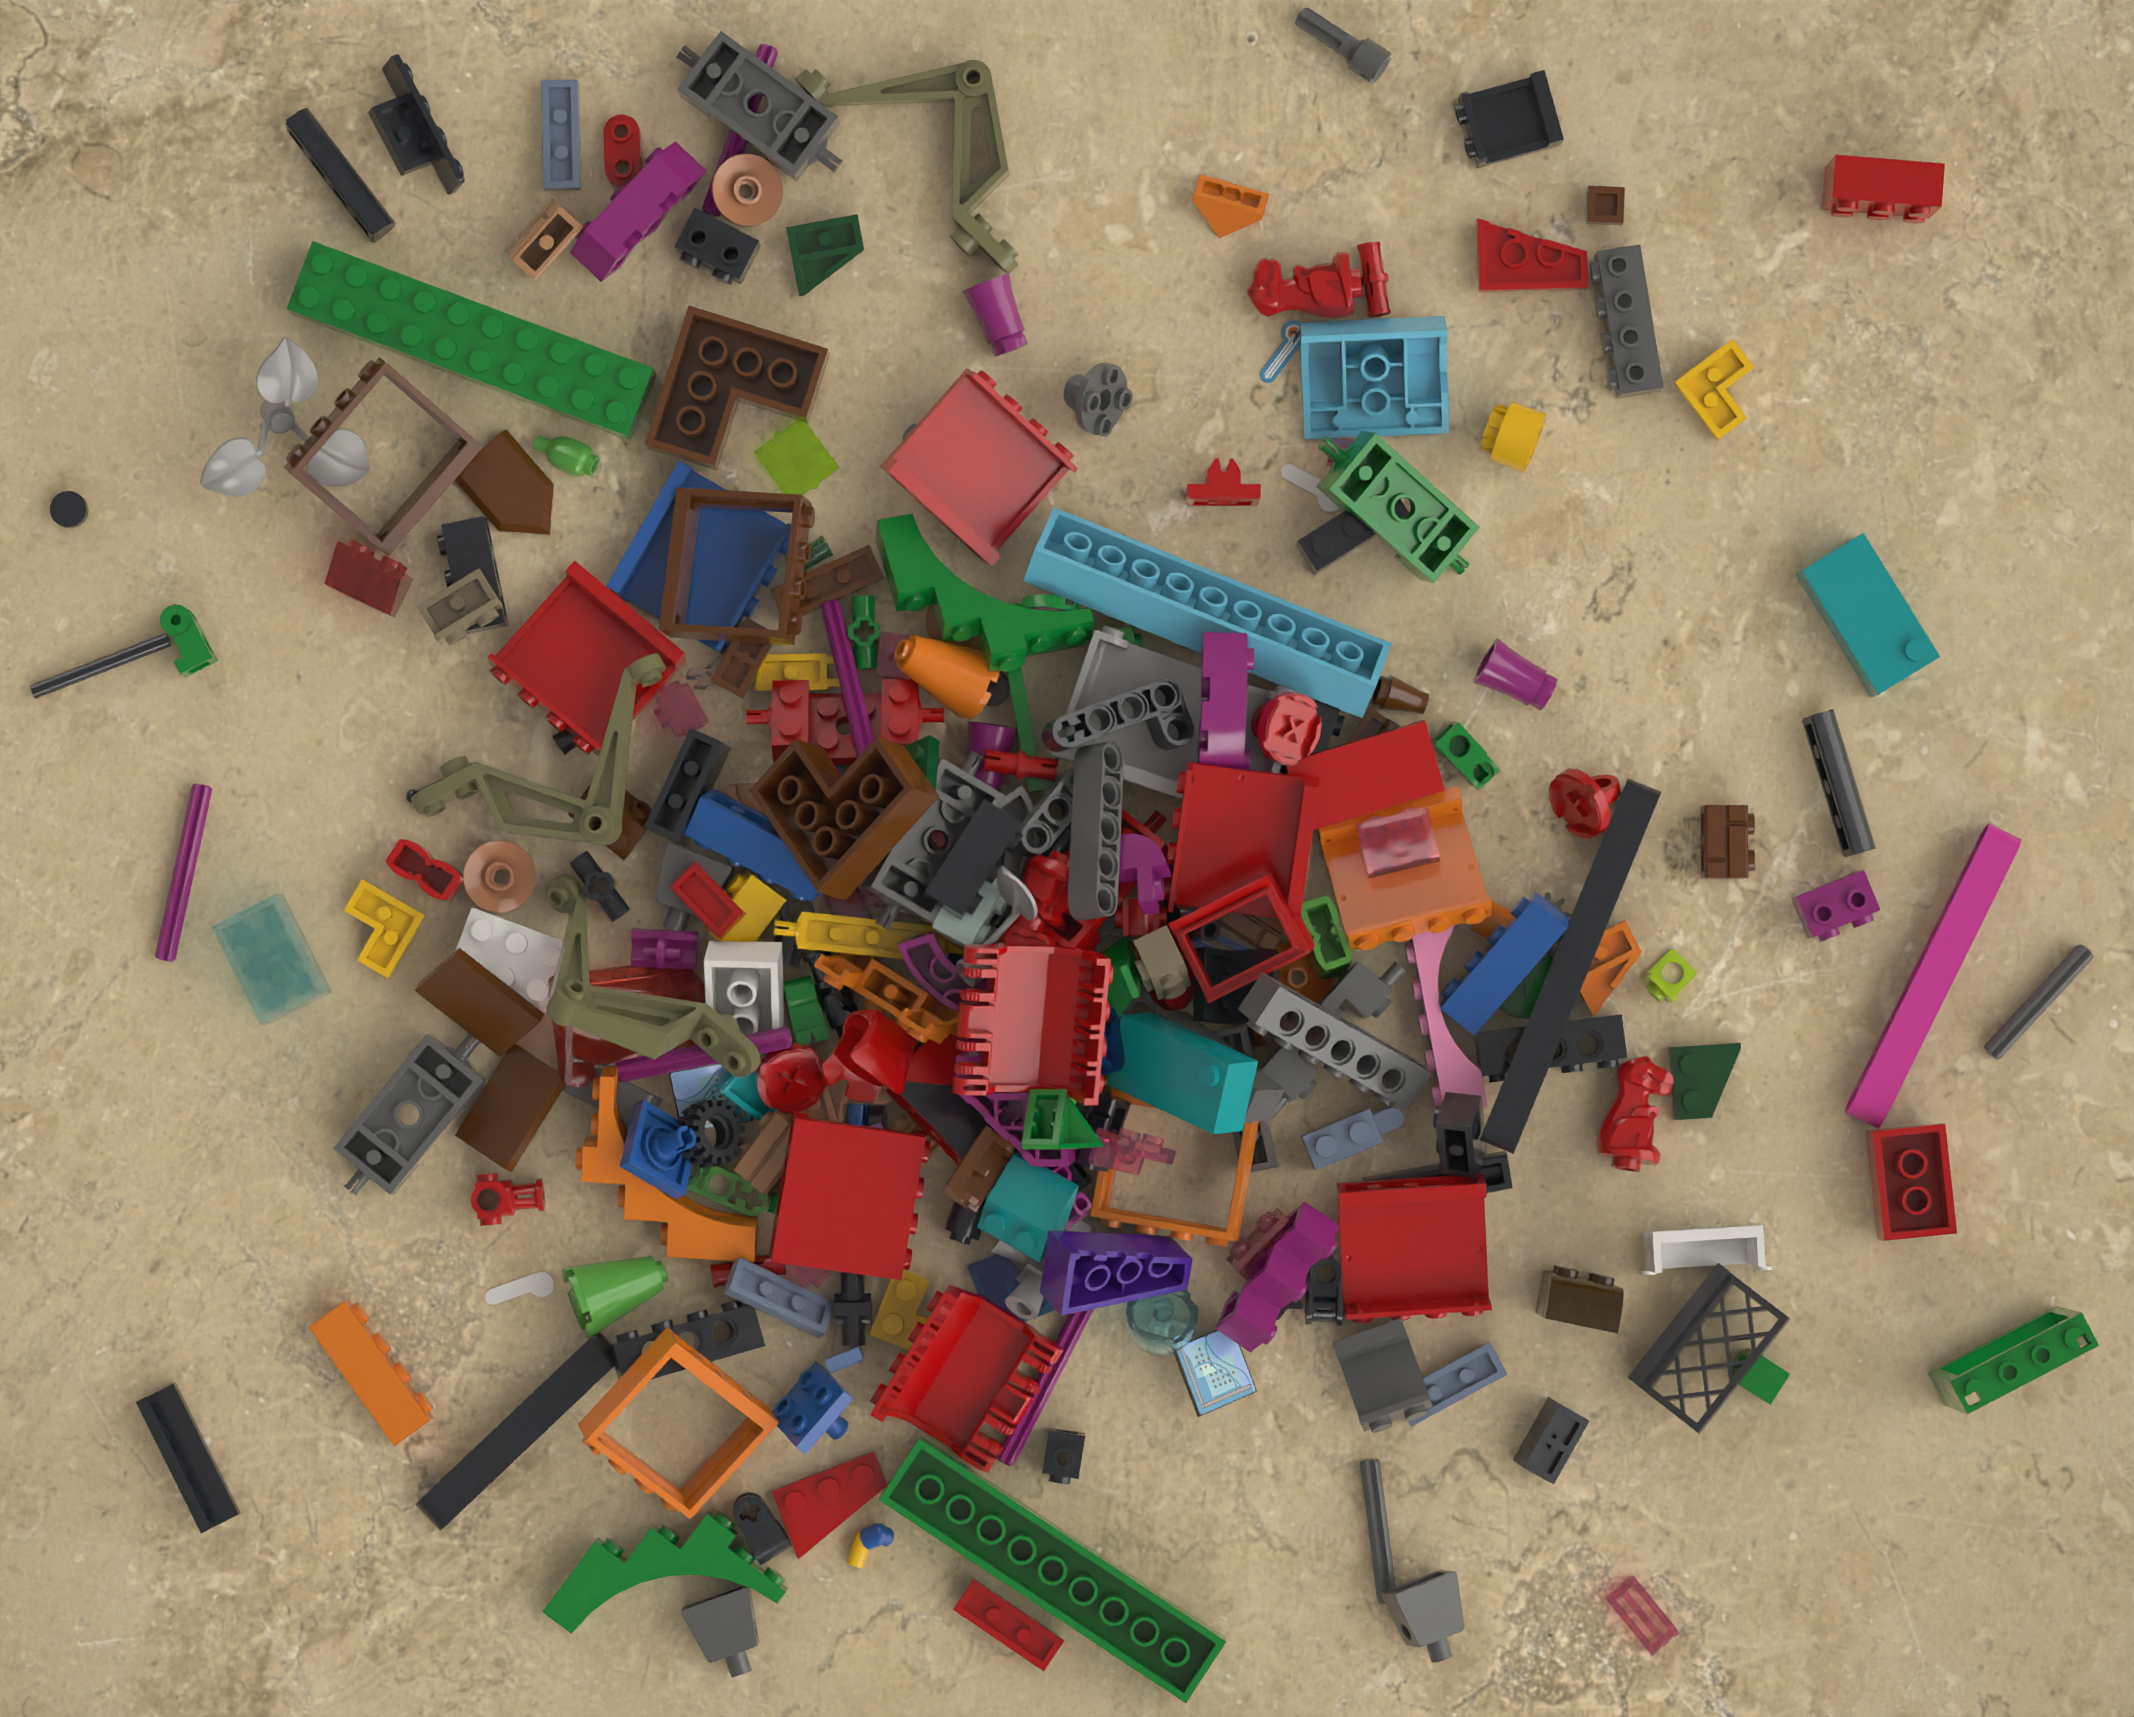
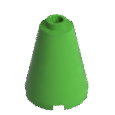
[562,1256,668,1338]

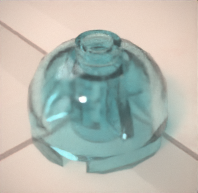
[1125,1290,1199,1356]

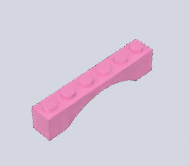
[1405,925,1488,1108]

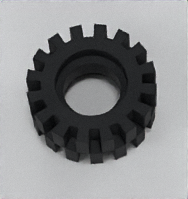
[675,1099,746,1168]

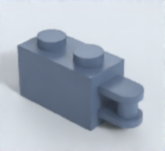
[1300,1107,1404,1170]

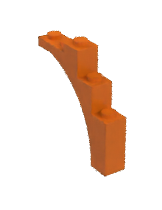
[575,1067,758,1262]

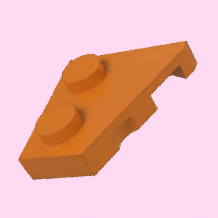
[1580,920,1642,1016]

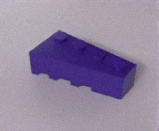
[1040,1230,1192,1316]

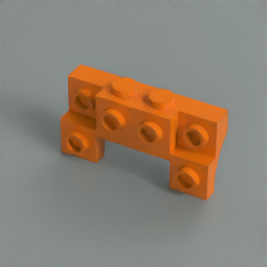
[814,953,963,1044]

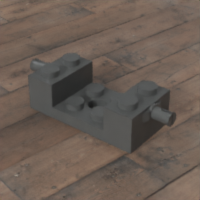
[676,31,843,182]
[861,751,1005,931]
[1260,961,1406,1118]
[333,1033,488,1195]

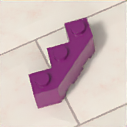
[569,141,707,282]
[956,1051,1075,1167]
[1215,1201,1339,1353]

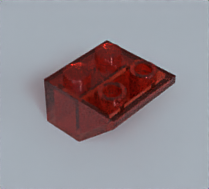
[324,539,413,618]

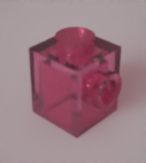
[876,632,917,679]
[654,680,710,740]

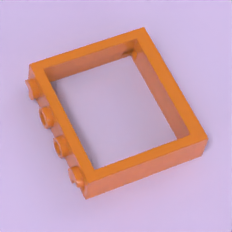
[1090,1087,1259,1247]
[578,1327,779,1519]

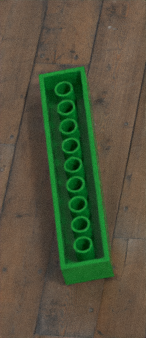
[287,241,656,441]
[879,1435,1226,1703]

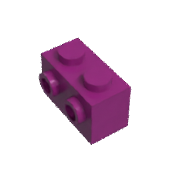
[1791,870,1880,942]

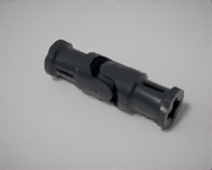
[802,951,858,1039]

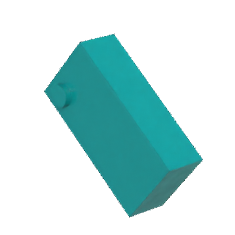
[1795,533,1940,698]
[1106,1012,1258,1134]

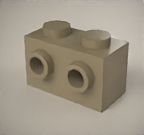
[1133,925,1191,1001]

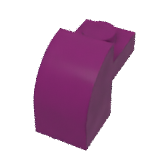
[1119,834,1172,915]

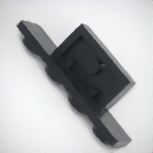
[368,54,465,195]

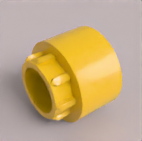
[1480,402,1547,473]

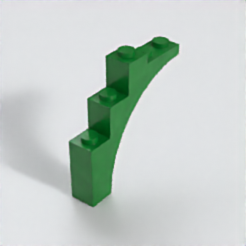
[875,513,1094,672]
[542,1511,788,1634]

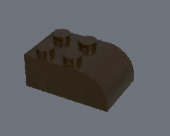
[1535,1265,1624,1334]

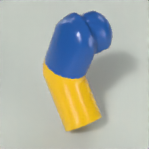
[846,1523,894,1569]

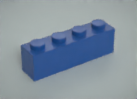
[684,789,821,902]
[1440,891,1569,1036]

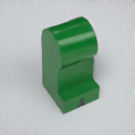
[160,604,218,677]
[1431,721,1500,791]
[783,975,830,1045]

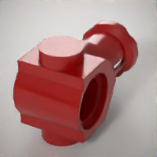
[1115,899,1167,936]
[471,1173,545,1226]

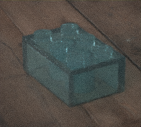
[212,894,332,1025]

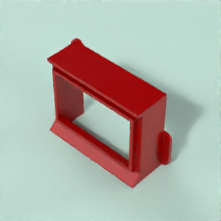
[1168,873,1315,1003]

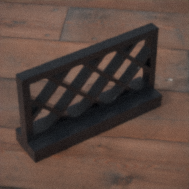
[1628,1263,1790,1434]

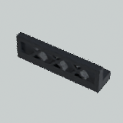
[136,1383,241,1533]

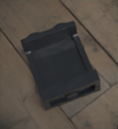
[1454,70,1564,168]

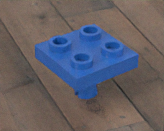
[619,1100,696,1199]
[772,1361,854,1455]

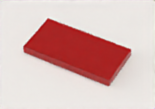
[1285,720,1445,831]

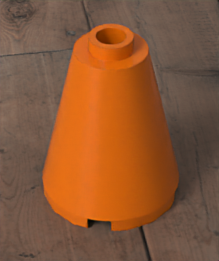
[894,635,1000,720]

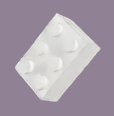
[456,907,563,1013]
[704,941,785,1060]

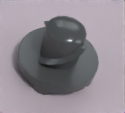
[1063,362,1133,437]

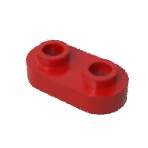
[603,114,642,188]

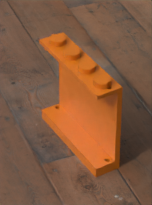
[1317,786,1492,951]

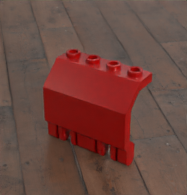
[952,943,1113,1105]
[869,1285,1064,1473]

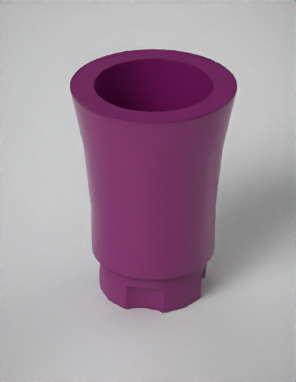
[962,273,1028,357]
[1473,638,1558,710]
[967,720,1018,792]

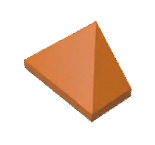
[1192,174,1269,238]

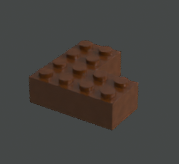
[645,305,830,470]
[749,737,939,900]

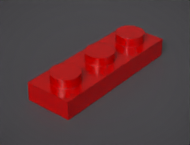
[953,1578,1064,1671]

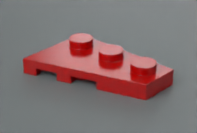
[1476,218,1588,292]
[772,1451,888,1560]

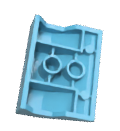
[1300,316,1449,439]

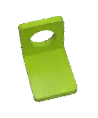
[1643,949,1697,1003]

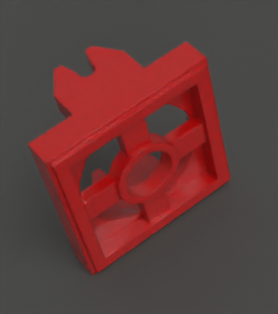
[1186,458,1261,506]

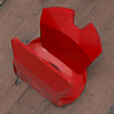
[822,1009,917,1102]

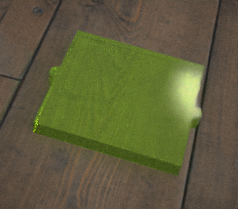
[754,420,840,495]

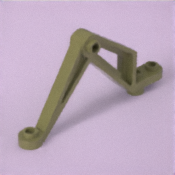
[795,60,1019,274]
[411,654,666,845]
[546,874,760,1078]

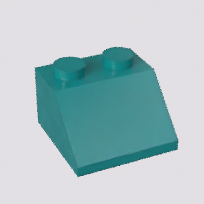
[977,1152,1079,1262]

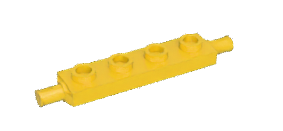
[773,912,964,960]

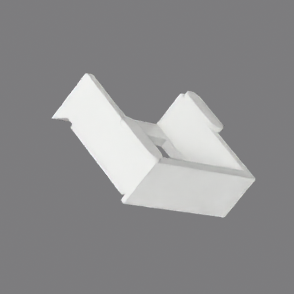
[1639,1225,1772,1275]

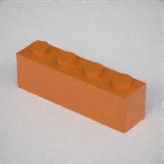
[309,1300,434,1446]

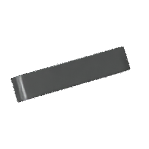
[1068,741,1124,921]

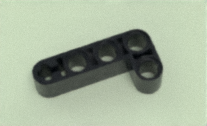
[1041,679,1194,753]

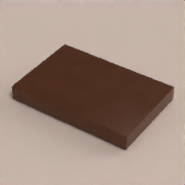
[415,947,544,1057]
[455,1044,569,1173]

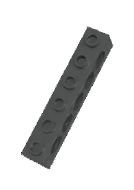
[1238,972,1432,1109]

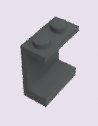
[1332,1318,1433,1433]

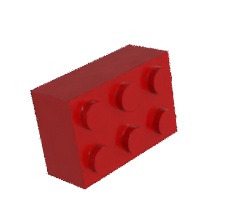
[1822,154,1945,224]
[1866,1123,1957,1241]

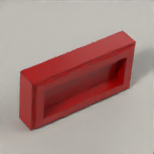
[669,861,747,939]

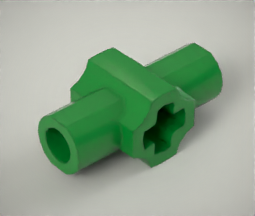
[848,595,881,670]

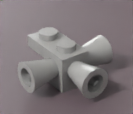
[991,1220,1093,1320]

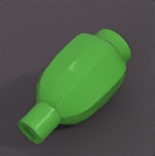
[533,435,600,477]

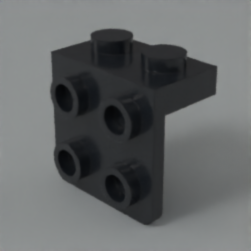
[1193,947,1279,1024]

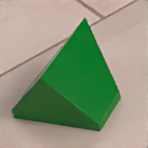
[1101,936,1140,1027]
[1022,1089,1104,1149]

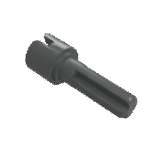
[1295,7,1392,84]

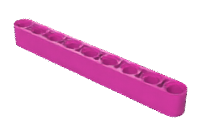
[1845,823,2022,1129]

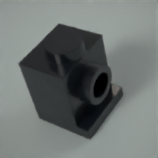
[1042,1428,1085,1484]

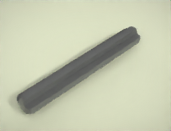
[1984,944,2094,1060]
[1360,1459,1396,1604]

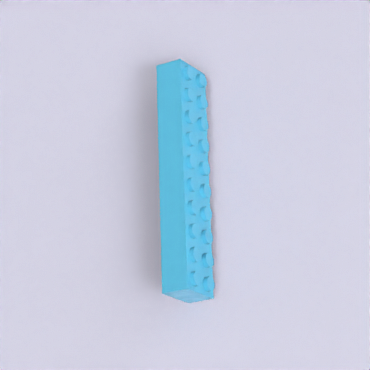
[1023,507,1392,718]

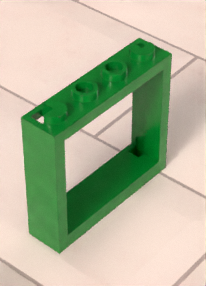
[1007,626,1143,794]
[1928,1306,2099,1414]

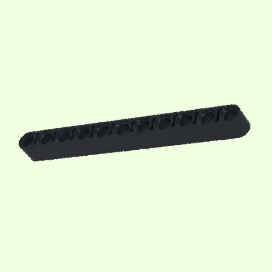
[1479,778,1661,1154]

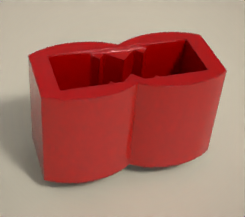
[385,839,464,902]

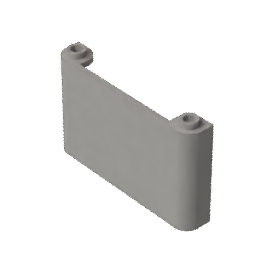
[1052,626,1295,800]

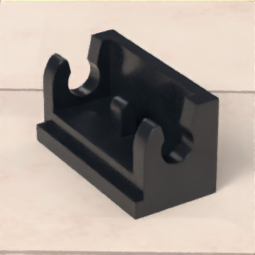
[1513,1397,1589,1485]

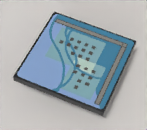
[669,1063,753,1129]
[1172,1330,1257,1417]

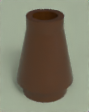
[1372,675,1429,714]

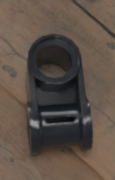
[1305,1256,1343,1326]
[733,1492,792,1565]

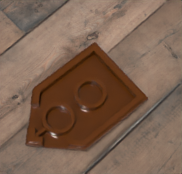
[455,429,554,535]

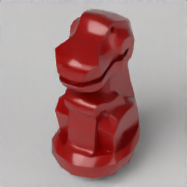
[1247,251,1363,319]
[999,850,1070,945]
[1596,1056,1674,1172]

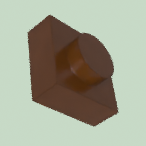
[1586,185,1625,225]

